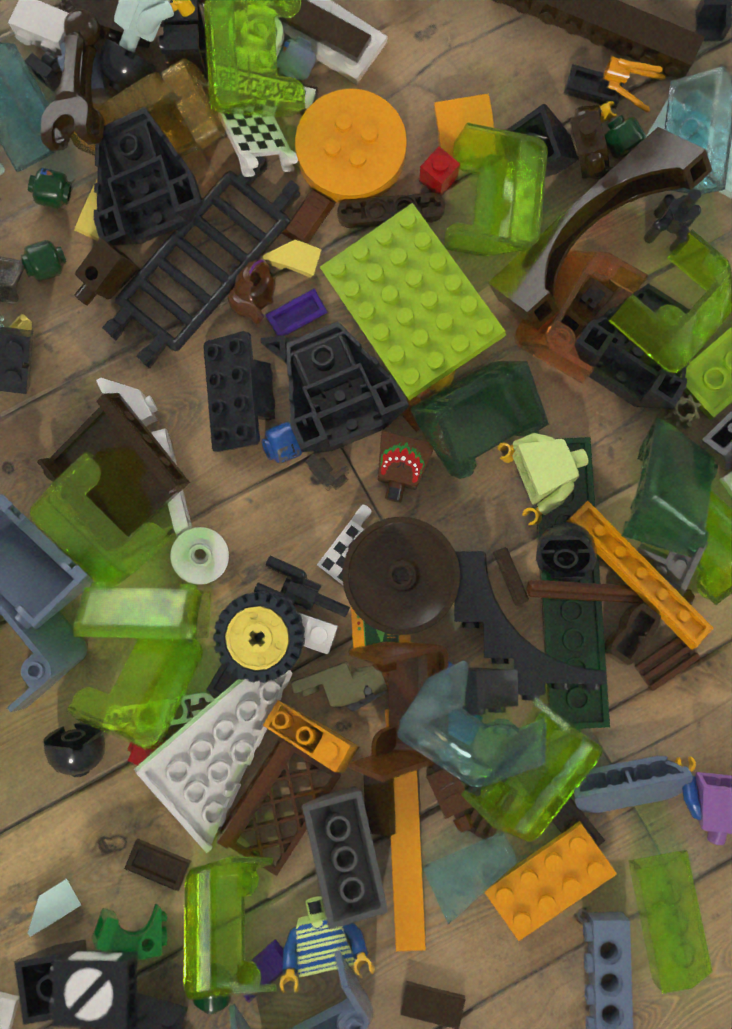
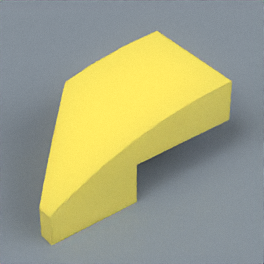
[260,240,322,278]

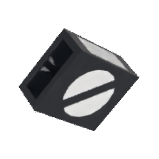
[49,950,138,1029]

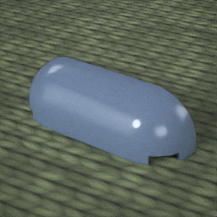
[574,756,693,813]

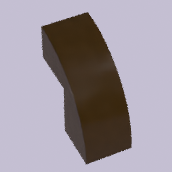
[548,270,619,345]

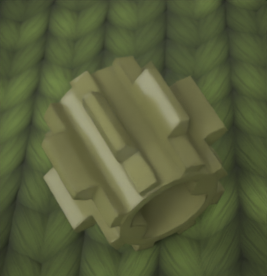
[663,394,701,430]

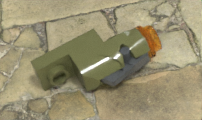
[291,661,389,711]

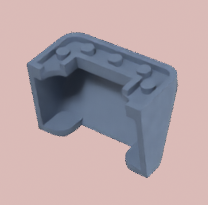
[0,494,94,629]

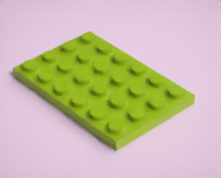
[320,203,507,401]

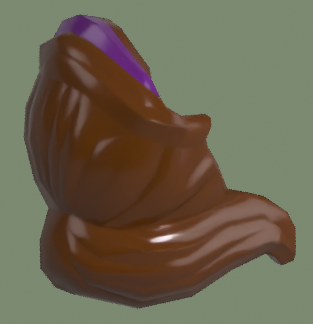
[228,259,275,324]

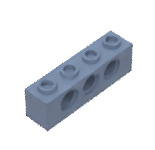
[583,912,633,1029]

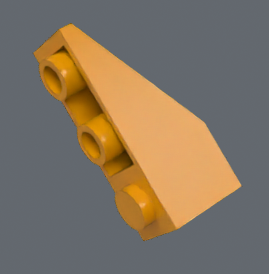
[263,700,359,773]

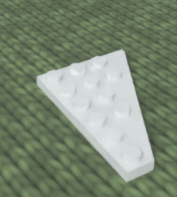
[134,670,293,853]

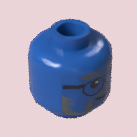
[261,422,302,464]

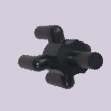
[644,189,702,254]
[253,555,350,618]

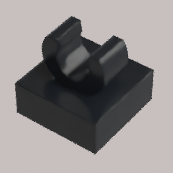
[25,50,61,92]

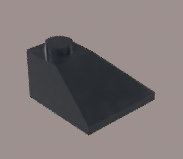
[500,104,579,185]

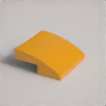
[434,93,497,162]

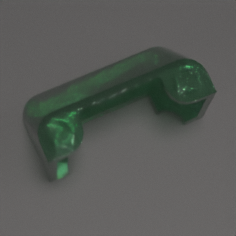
[411,361,549,479]
[621,418,718,558]

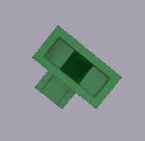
[92,904,167,960]

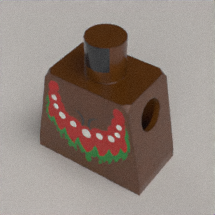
[378,431,435,503]

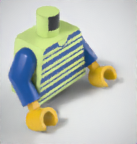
[280,896,375,994]

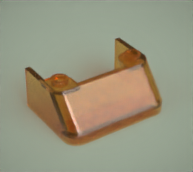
[514,250,648,383]

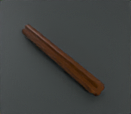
[527,580,695,605]

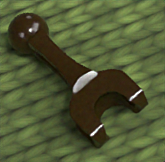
[40,9,105,152]

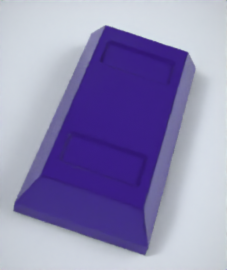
[265,289,328,336]
[233,939,283,1003]

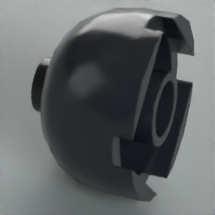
[99,38,157,94]
[536,522,597,582]
[43,722,105,777]

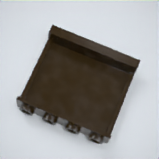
[37,393,190,551]

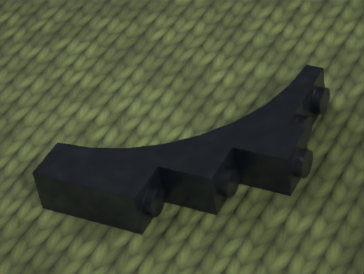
[454,551,607,701]

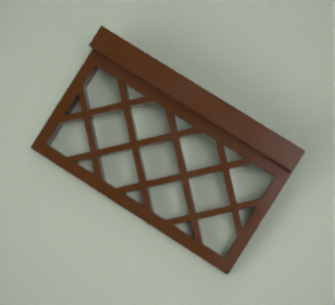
[217,737,341,876]

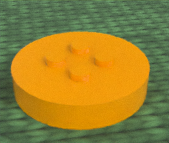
[295,89,407,203]

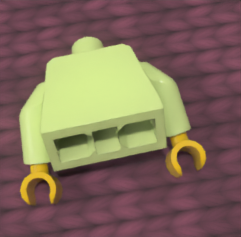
[497,433,588,525]

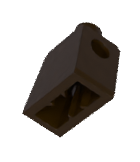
[74,238,140,306]

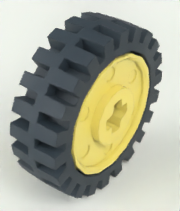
[213,591,305,683]

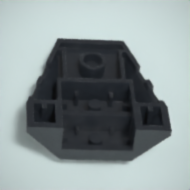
[93,107,203,246]
[574,283,696,409]
[286,321,409,452]

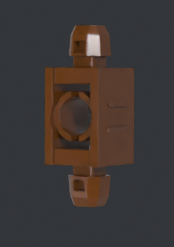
[426,758,473,833]

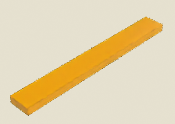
[385,708,426,952]

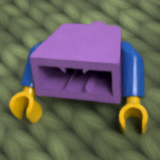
[675,756,732,845]

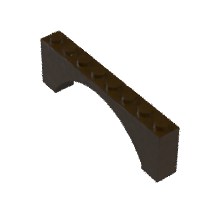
[488,127,713,330]

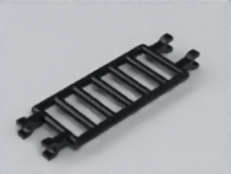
[102,156,301,369]

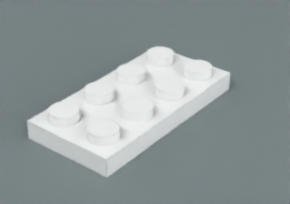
[280,0,387,85]

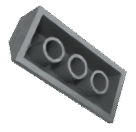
[302,786,388,930]

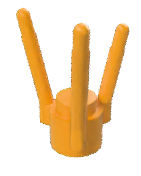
[603,56,666,113]

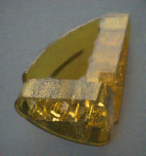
[70,58,225,158]

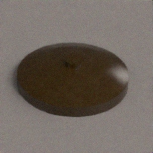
[342,517,460,635]

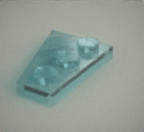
[423,831,517,925]

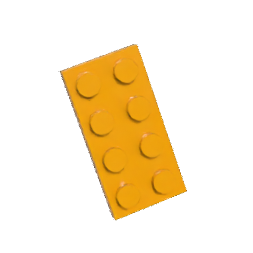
[483,821,617,941]

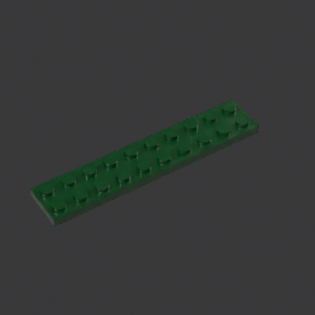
[535,437,610,730]

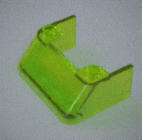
[609,229,732,373]
[73,582,211,639]
[461,698,603,842]
[184,856,277,1000]

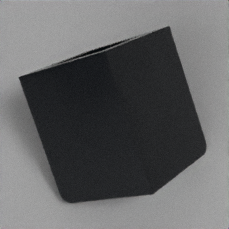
[695,0,732,42]

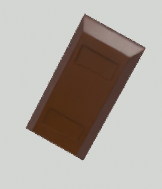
[282,189,335,244]

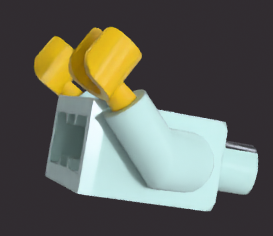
[114,0,195,52]

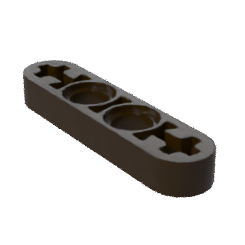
[337,193,445,228]

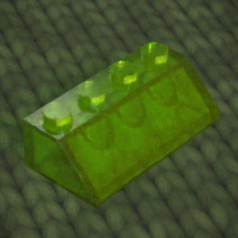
[628,850,713,994]

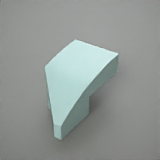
[28,878,81,937]

